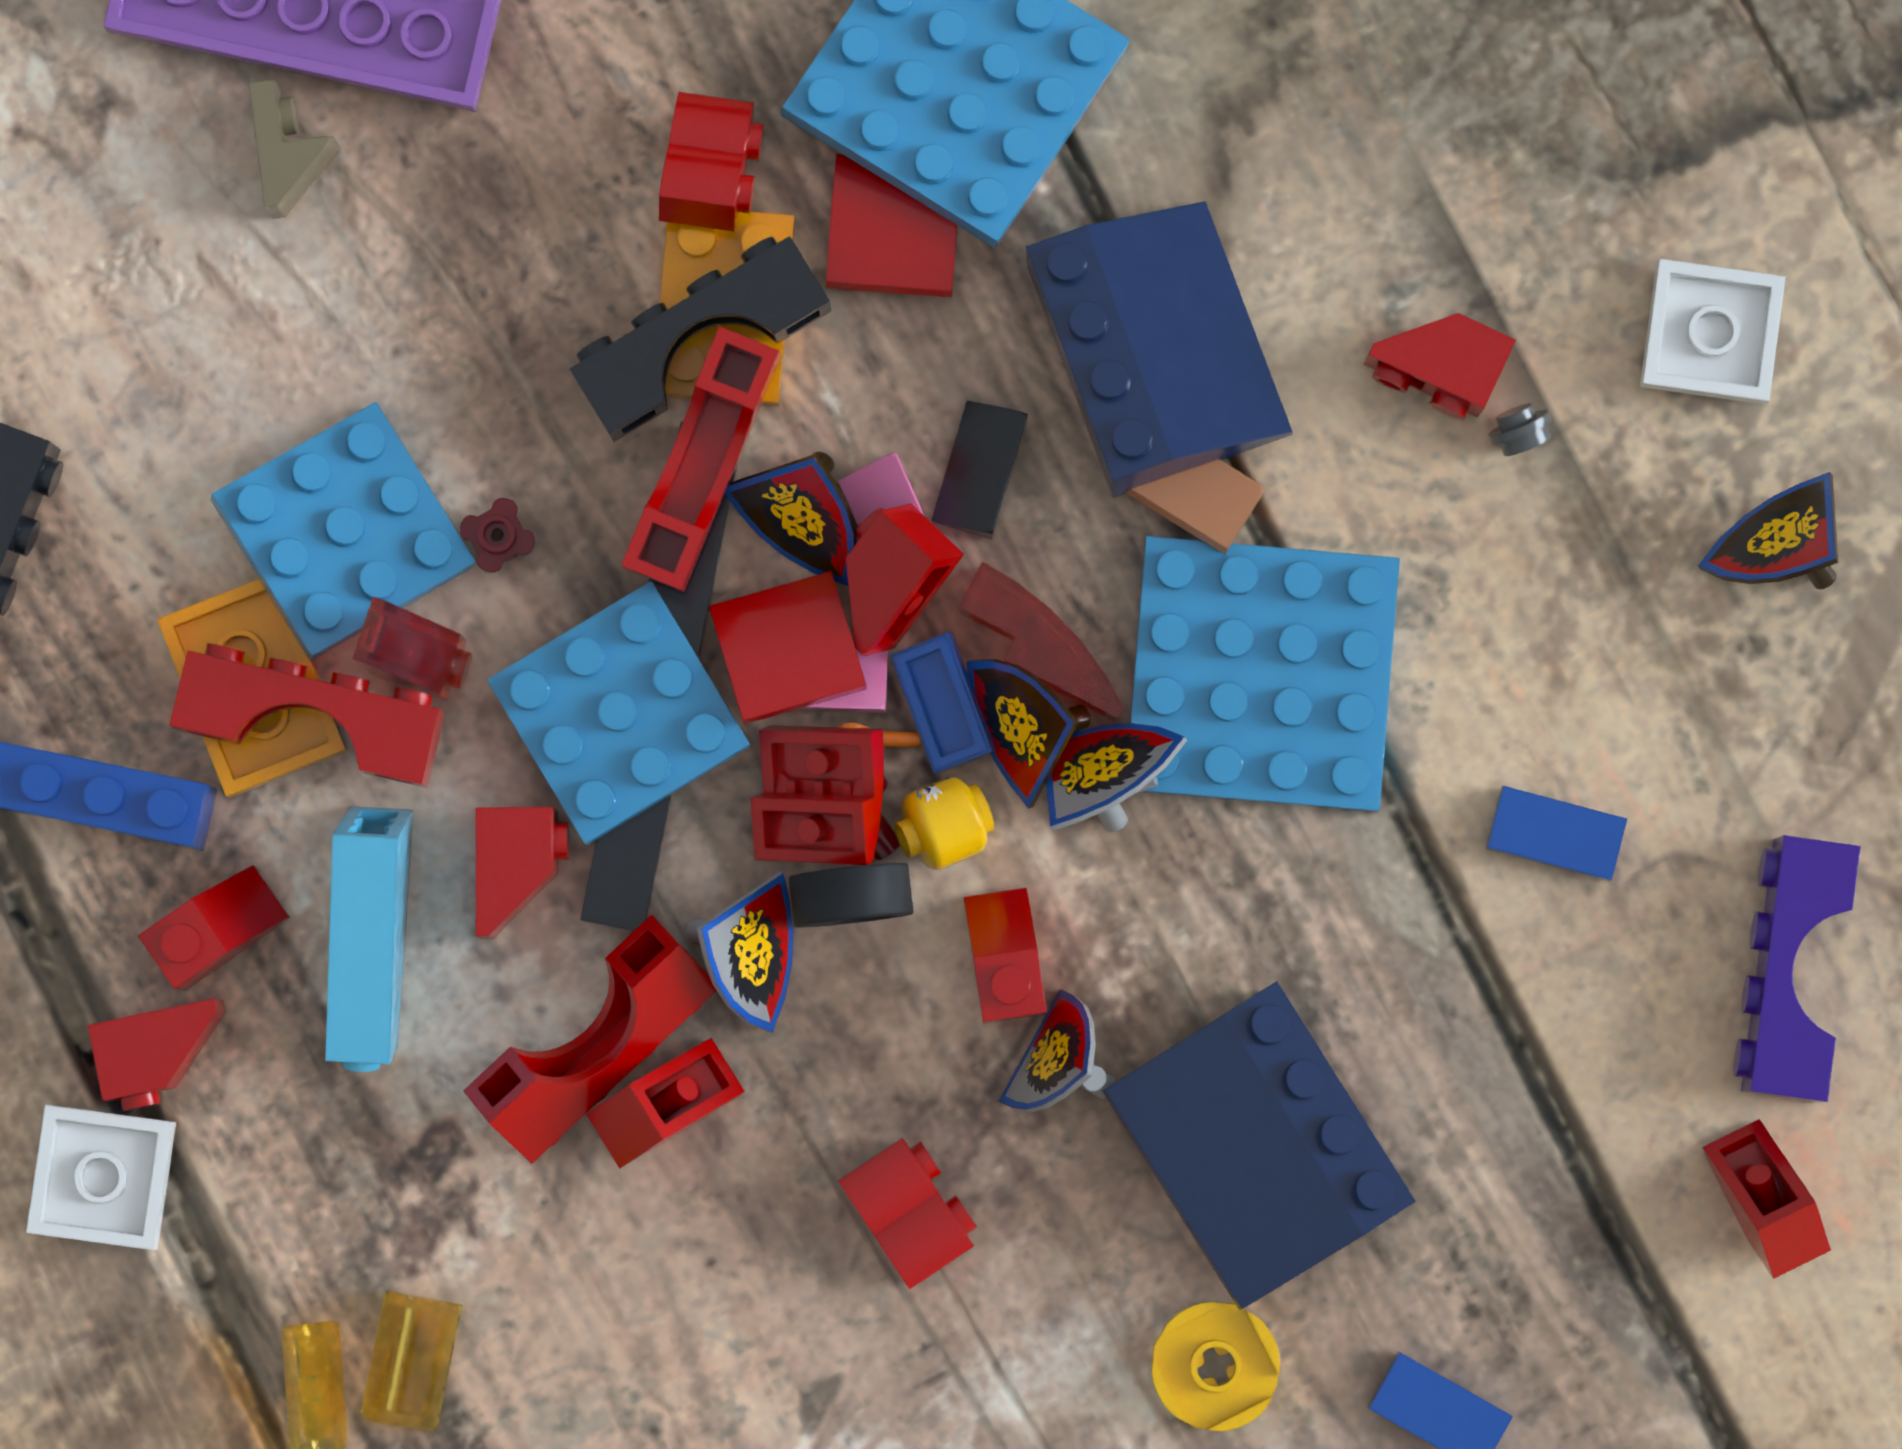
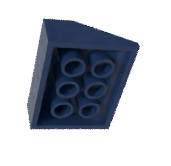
[1026,201,1293,498]
[1102,981,1416,1310]

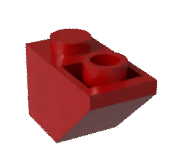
[1363,313,1516,420]

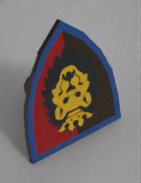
[725,452,857,586]
[1698,472,1838,589]
[966,659,1091,809]

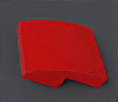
[826,154,957,298]
[709,571,867,725]
[750,725,884,865]

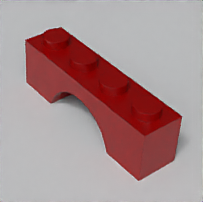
[621,326,781,593]
[169,643,445,788]
[463,914,717,1164]

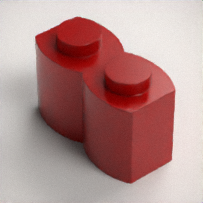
[659,92,764,232]
[838,1137,977,1290]

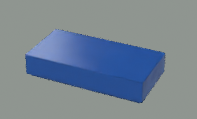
[890,632,997,774]
[1485,786,1627,881]
[1367,1351,1513,1449]

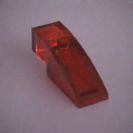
[959,561,1124,723]

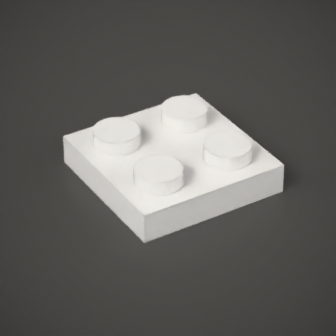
[1640,259,1786,405]
[26,1105,176,1250]

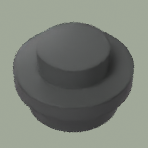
[1489,403,1551,456]

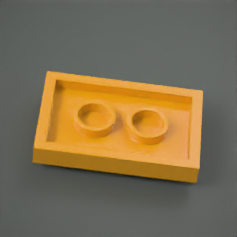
[660,212,795,406]
[157,579,348,798]

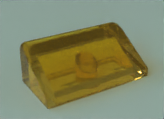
[361,1290,462,1432]
[282,1321,348,1449]

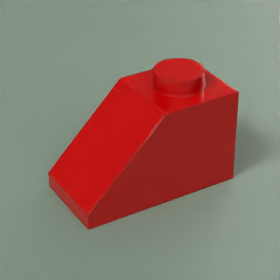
[846,503,964,656]
[476,807,570,939]
[138,865,290,991]
[964,888,1047,1024]
[87,998,226,1111]
[586,1038,745,1169]
[1702,1119,1831,1279]

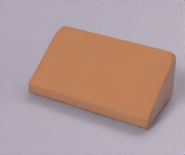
[1126,459,1264,555]

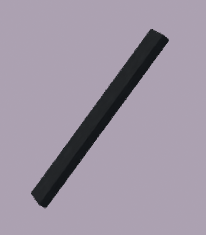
[580,422,739,931]

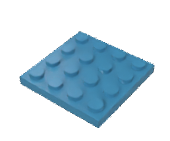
[781,0,1130,249]
[1130,536,1400,813]

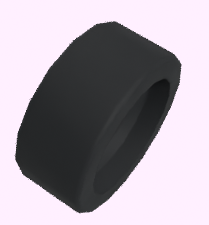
[789,863,914,928]

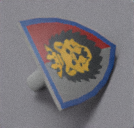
[1046,723,1187,832]
[686,872,794,1033]
[999,989,1115,1113]

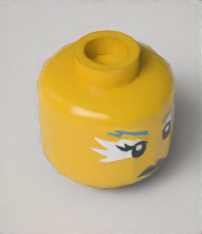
[894,777,994,870]

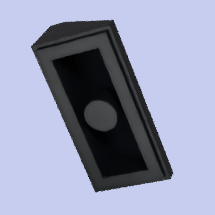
[931,400,1028,540]

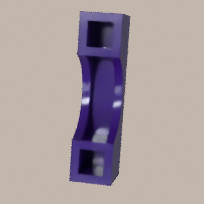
[1733,835,1861,1102]

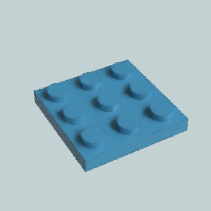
[210,402,476,661]
[487,581,751,845]

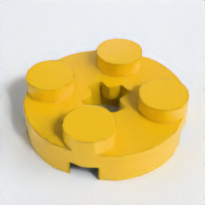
[1151,1301,1281,1432]

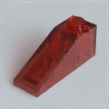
[352,597,472,700]

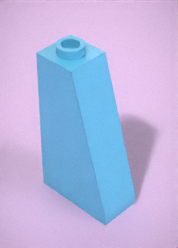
[325,806,413,1072]

